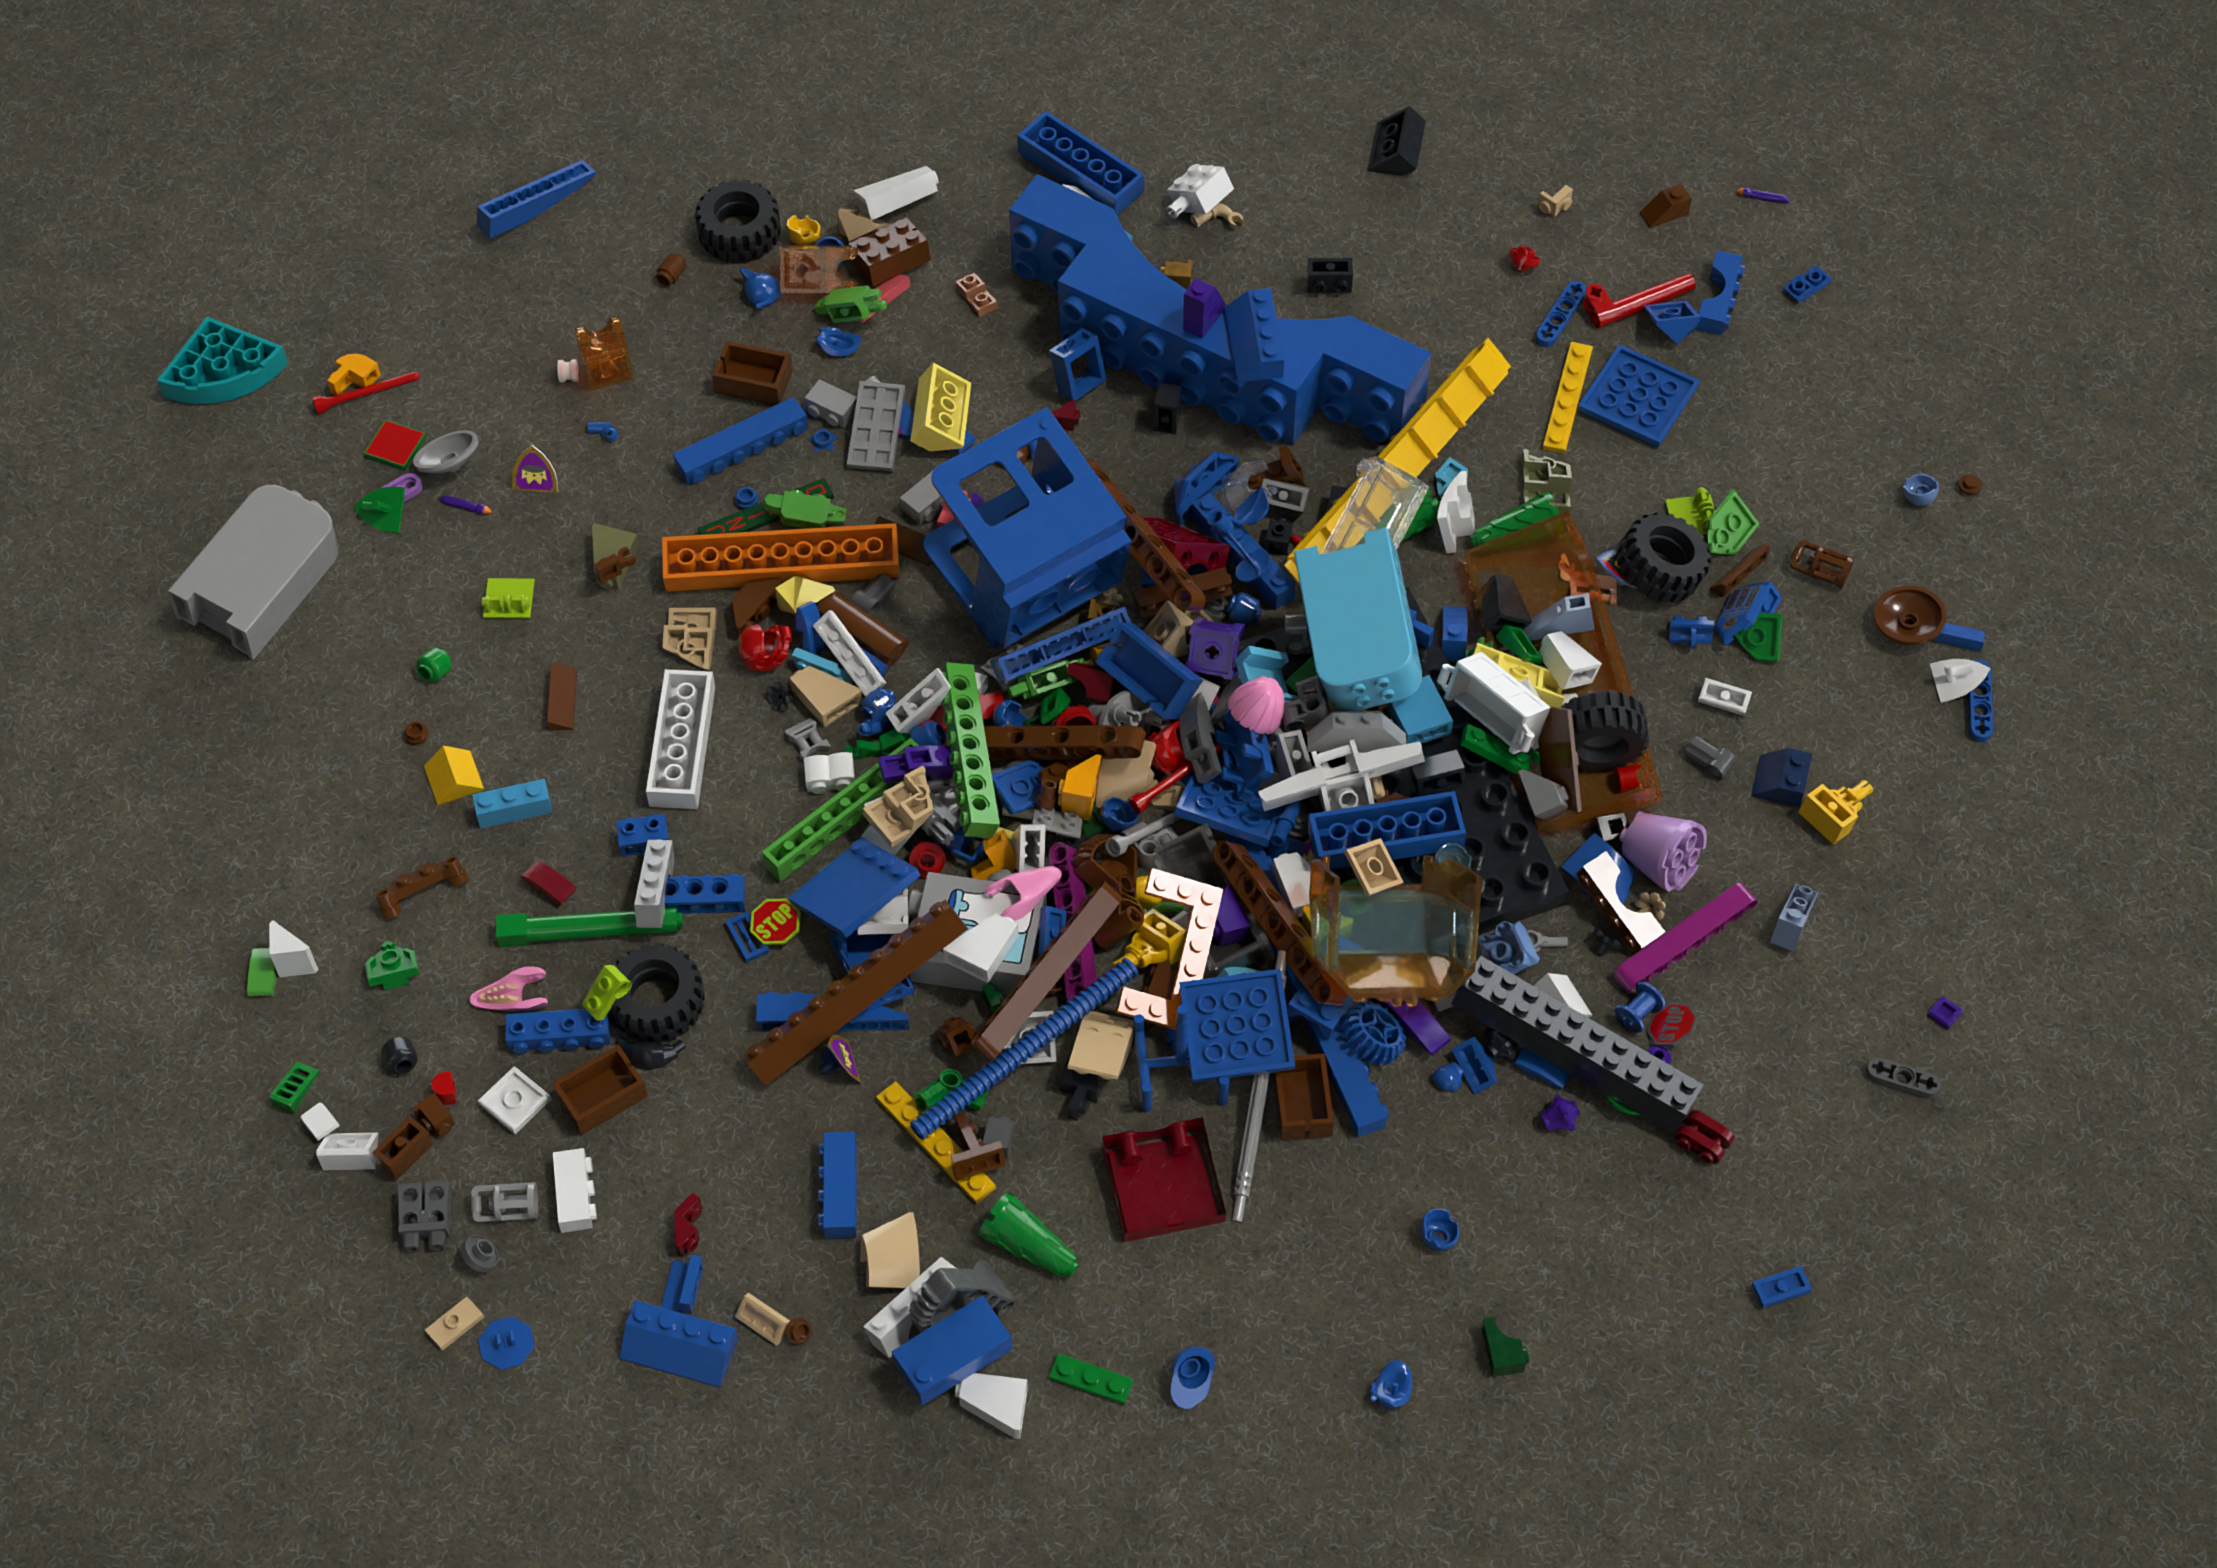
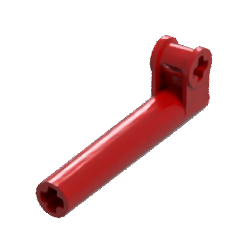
[1582,274,1696,328]

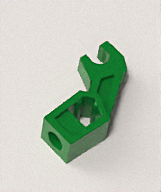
[845,729,910,760]

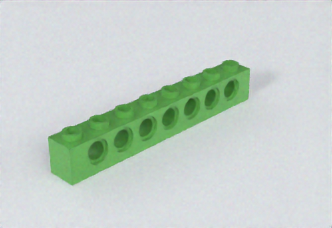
[941,662,1000,838]
[762,738,919,882]

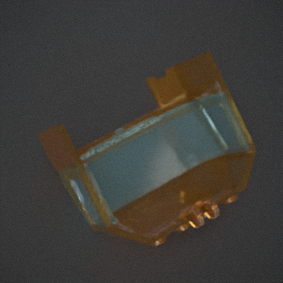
[1309,855,1482,1006]

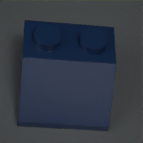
[1752,748,1813,807]

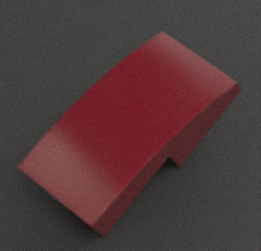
[521,860,577,907]

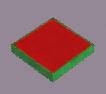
[364,419,427,471]

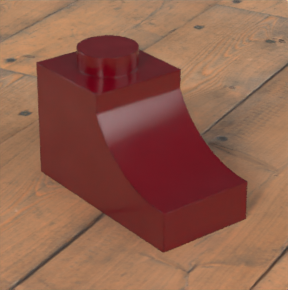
[1067,662,1119,704]

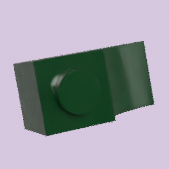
[1481,1317,1529,1377]

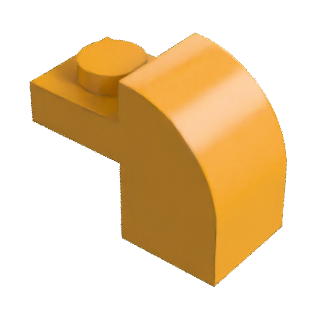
[327,354,381,395]
[970,829,1016,880]

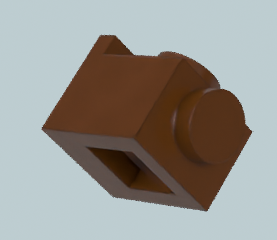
[413,1093,455,1136]

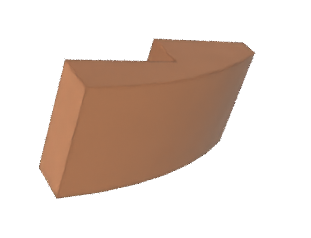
[955,273,998,317]

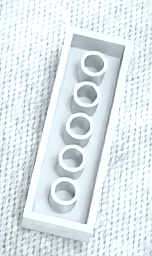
[646,669,715,809]

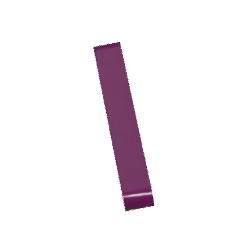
[1049,842,1097,1001]
[1612,883,1758,995]

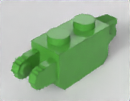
[814,286,887,323]
[764,490,846,529]
[1007,657,1085,701]

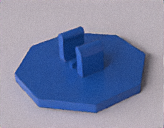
[478,1316,535,1370]

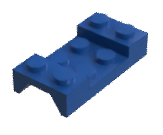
[1287,933,1382,1040]

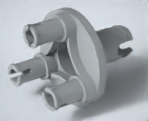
[1088,690,1171,740]

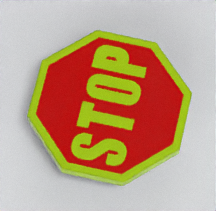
[750,898,801,945]

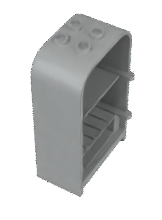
[168,485,338,660]

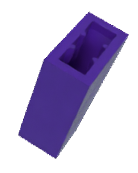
[1183,278,1226,338]

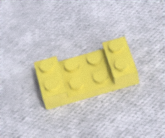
[1472,643,1565,708]

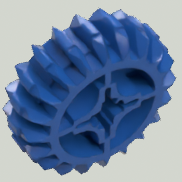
[1340,1000,1407,1066]

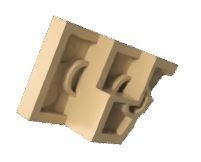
[663,608,717,670]
[1096,740,1156,809]
[862,765,934,848]
[860,1212,920,1288]

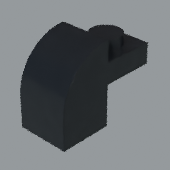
[1059,1058,1099,1121]

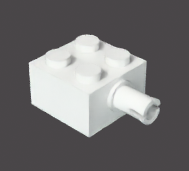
[1166,164,1234,219]

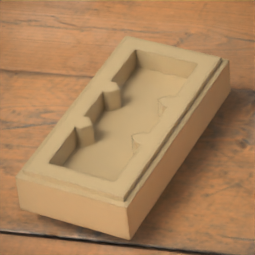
[735,1293,790,1345]
[425,1297,484,1351]

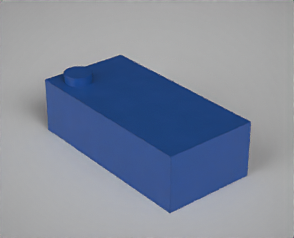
[891,1295,1013,1406]

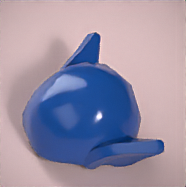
[739,267,782,310]

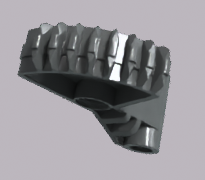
[909,1260,1017,1332]

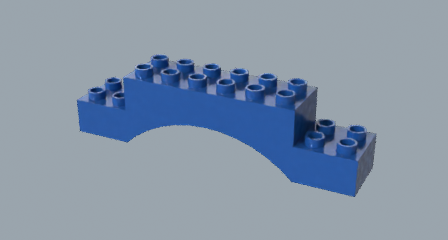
[1009,174,1431,446]

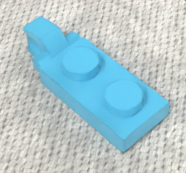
[792,648,854,685]

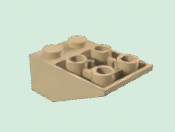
[1068,1011,1134,1080]

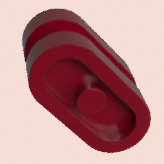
[1674,1110,1735,1164]

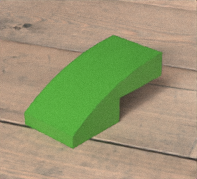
[247,948,277,996]

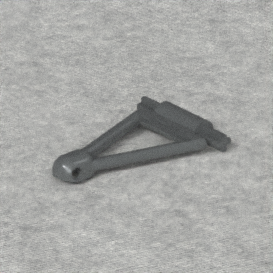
[890,760,1032,846]

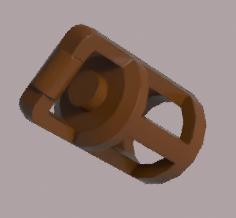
[1790,540,1854,588]

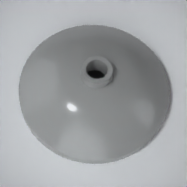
[413,430,479,474]

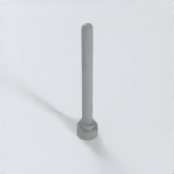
[1105,811,1182,857]

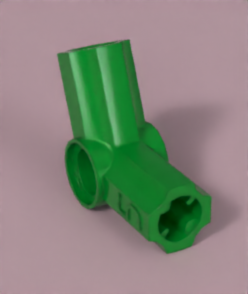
[913,1069,989,1114]

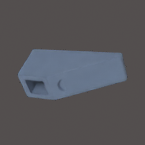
[1523,593,1595,641]
[1770,884,1818,952]

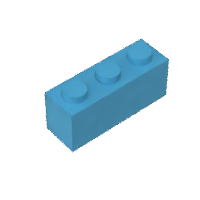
[472,779,553,828]

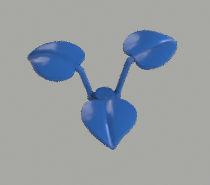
[1207,487,1271,583]

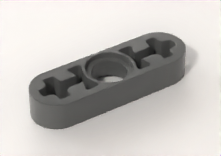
[1866,1058,1941,1099]

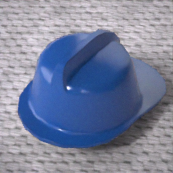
[1170,1346,1215,1409]

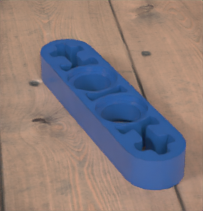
[1536,281,1586,347]
[1968,660,1993,743]

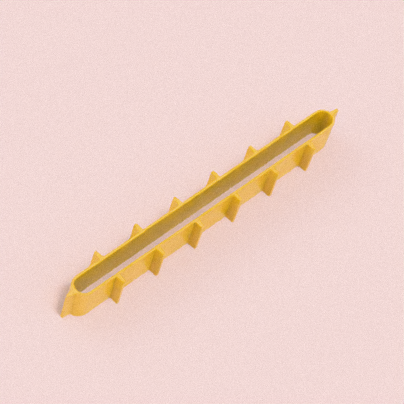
[1283,338,1511,585]

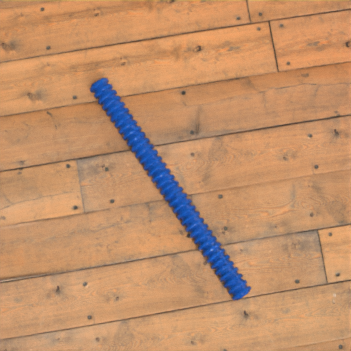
[910,958,1138,1140]

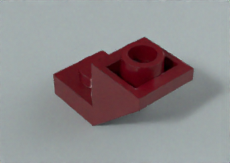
[1052,400,1080,431]
[675,1192,702,1257]

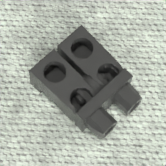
[398,1180,453,1253]

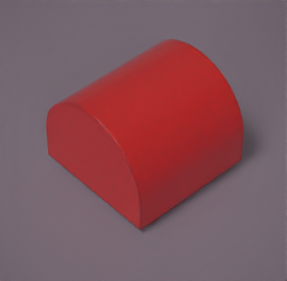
[1615,764,1645,793]
[432,1071,457,1105]

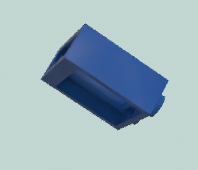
[1049,328,1107,401]

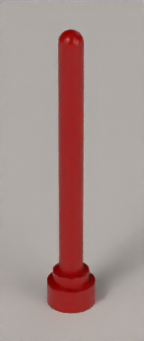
[312,372,420,415]
[1128,742,1222,814]

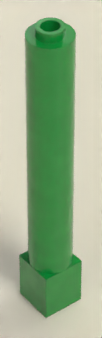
[496,907,683,948]

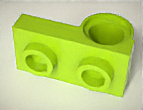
[581,965,632,1021]

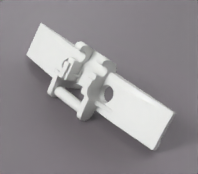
[1259,739,1425,811]

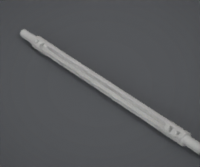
[1232,951,1287,1222]

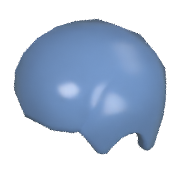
[1903,474,1939,506]

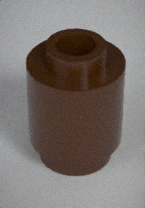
[656,253,686,287]

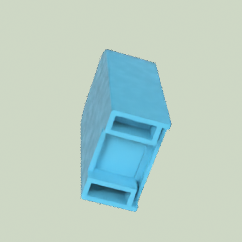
[1294,527,1422,711]

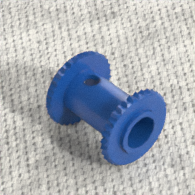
[1615,982,1665,1033]

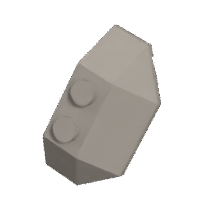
[1307,711,1406,752]

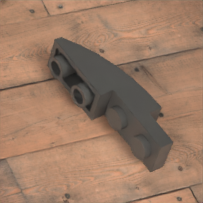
[1180,693,1222,784]

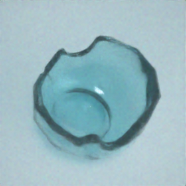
[1434,843,1472,881]

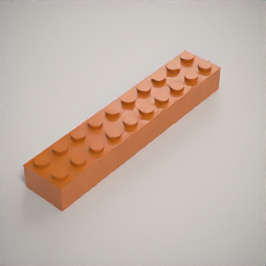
[662,523,900,592]

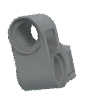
[1120,821,1186,869]

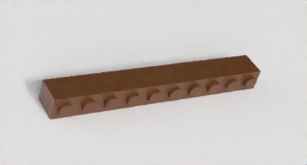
[743,899,968,1086]

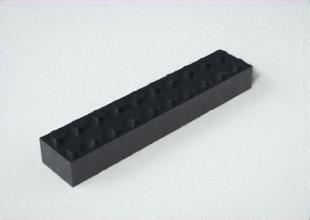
[1451,956,1704,1135]

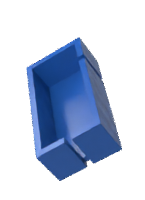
[1095,623,1203,720]

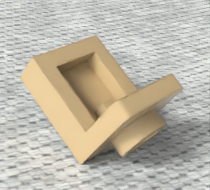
[1537,185,1573,217]

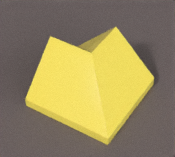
[775,576,835,614]

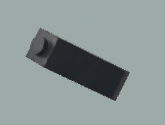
[1481,573,1532,632]

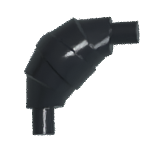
[616,1036,686,1071]

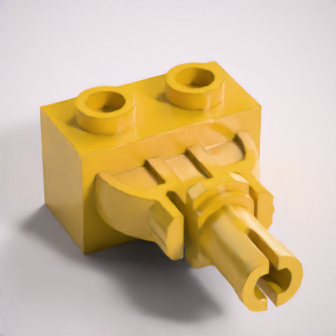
[1798,780,1873,845]
[1111,909,1186,968]

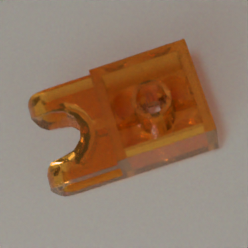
[780,245,858,293]
[574,316,634,391]

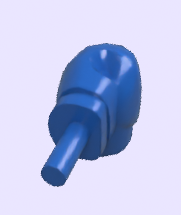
[1432,1062,1463,1092]

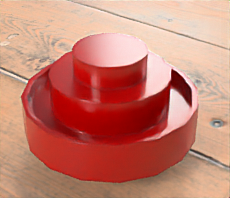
[1508,245,1541,272]
[909,841,945,878]

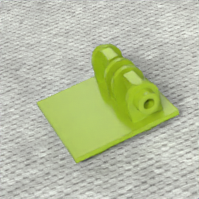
[1665,487,1715,535]
[482,578,535,618]

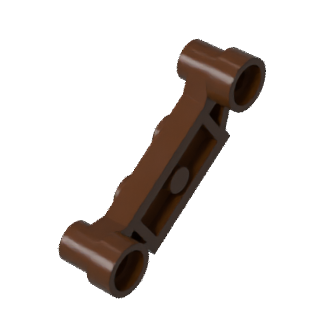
[1035,759,1102,809]
[375,857,469,919]

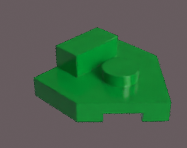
[1734,613,1783,662]
[365,940,419,990]

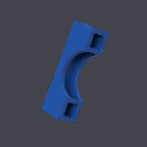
[1696,250,1745,335]

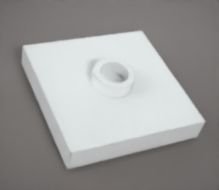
[478,1066,552,1134]

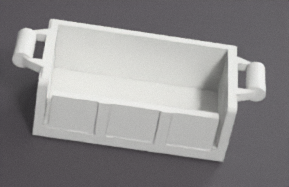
[1437,652,1551,754]

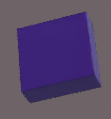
[1927,996,1963,1030]

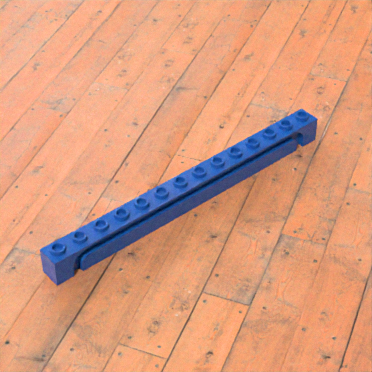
[1226,835,1389,1138]

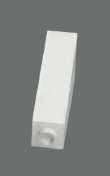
[854,166,939,220]

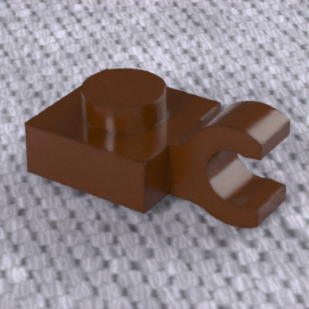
[594,547,636,584]

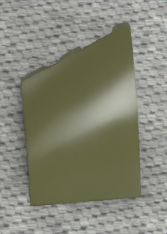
[1522,449,1572,514]

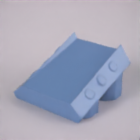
[1477,921,1540,974]

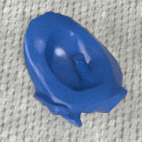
[816,327,861,356]
[1370,1360,1412,1410]

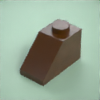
[1640,184,1692,228]

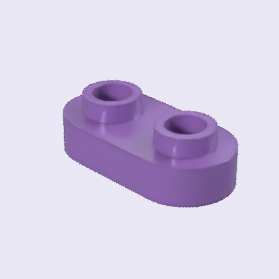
[381,473,422,503]

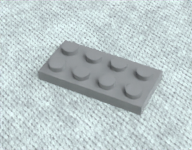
[847,381,905,472]

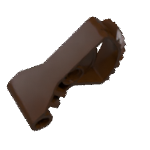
[1071,834,1144,949]

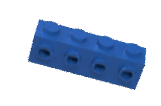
[506,1009,611,1054]
[819,1132,857,1239]

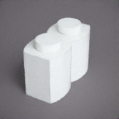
[804,752,855,794]

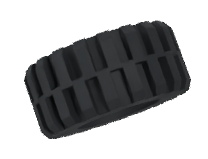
[695,179,781,263]
[1616,512,1711,603]
[1560,690,1649,772]
[610,943,705,1043]

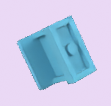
[1235,646,1300,703]

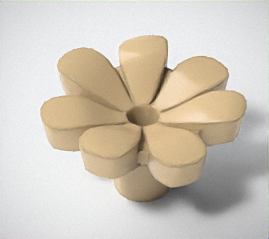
[1093,587,1123,606]
[1635,892,1666,920]

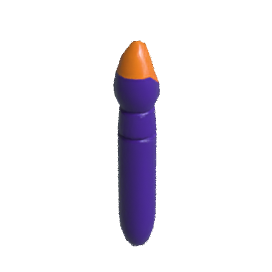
[1736,188,1790,203]
[439,496,492,514]

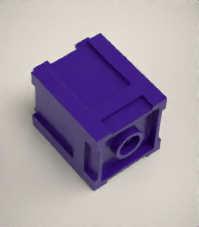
[1186,617,1245,680]

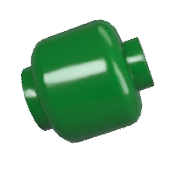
[416,647,452,683]

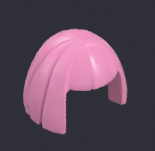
[1228,676,1284,734]

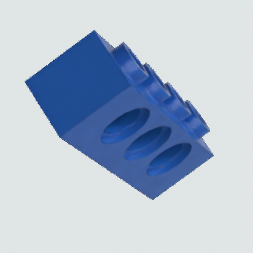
[665,874,746,914]

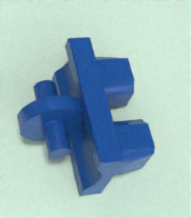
[1669,616,1714,648]

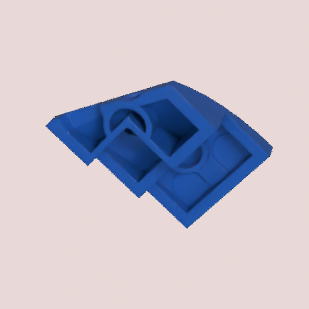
[1561,833,1636,905]

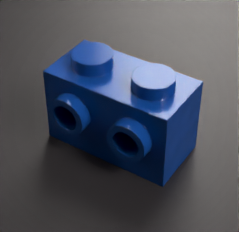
[616,814,669,857]

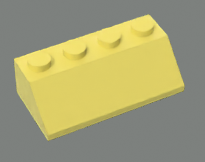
[910,363,971,451]

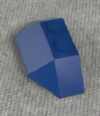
[1173,451,1239,526]

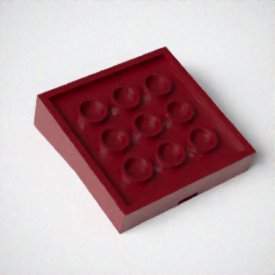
[1135,516,1231,571]
[1102,1117,1227,1242]

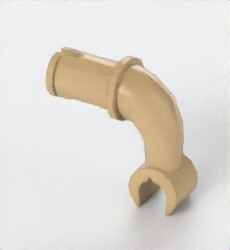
[1190,203,1243,230]

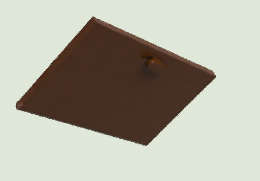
[1538,706,1582,812]

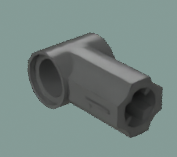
[851,574,895,615]
[1684,736,1736,780]

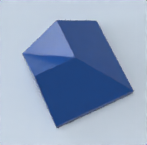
[1644,301,1700,344]

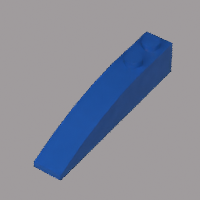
[477,160,596,238]
[990,606,1131,683]
[756,992,910,1032]

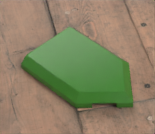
[1707,489,1759,555]

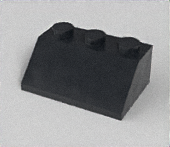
[1367,106,1426,176]

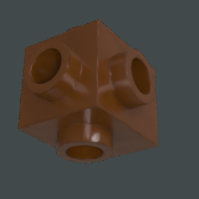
[937,1017,976,1056]

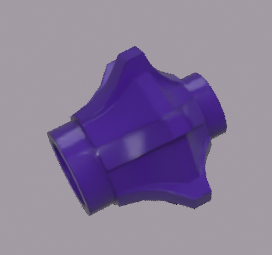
[1540,1094,1581,1132]

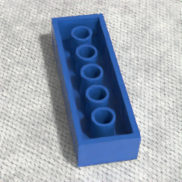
[1017,111,1144,215]
[1308,791,1466,872]

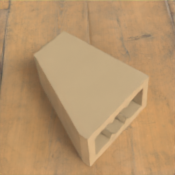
[790,666,863,727]

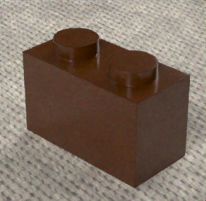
[372,1116,433,1180]

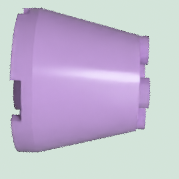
[1620,811,1707,892]

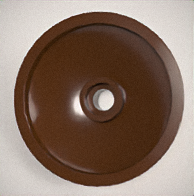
[1874,586,1947,645]

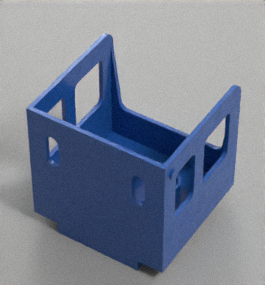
[923,407,1131,649]

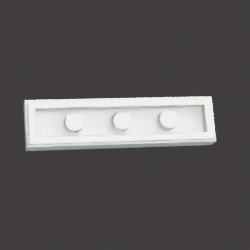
[813,610,886,697]

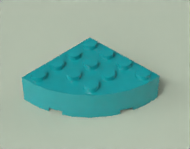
[157,317,288,404]

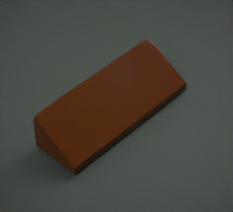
[1710,543,1770,597]
[547,663,577,730]

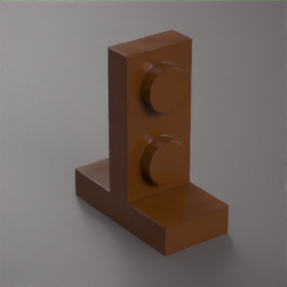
[1242,445,1306,494]
[951,1112,1005,1181]

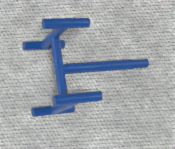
[1134,1005,1229,1112]

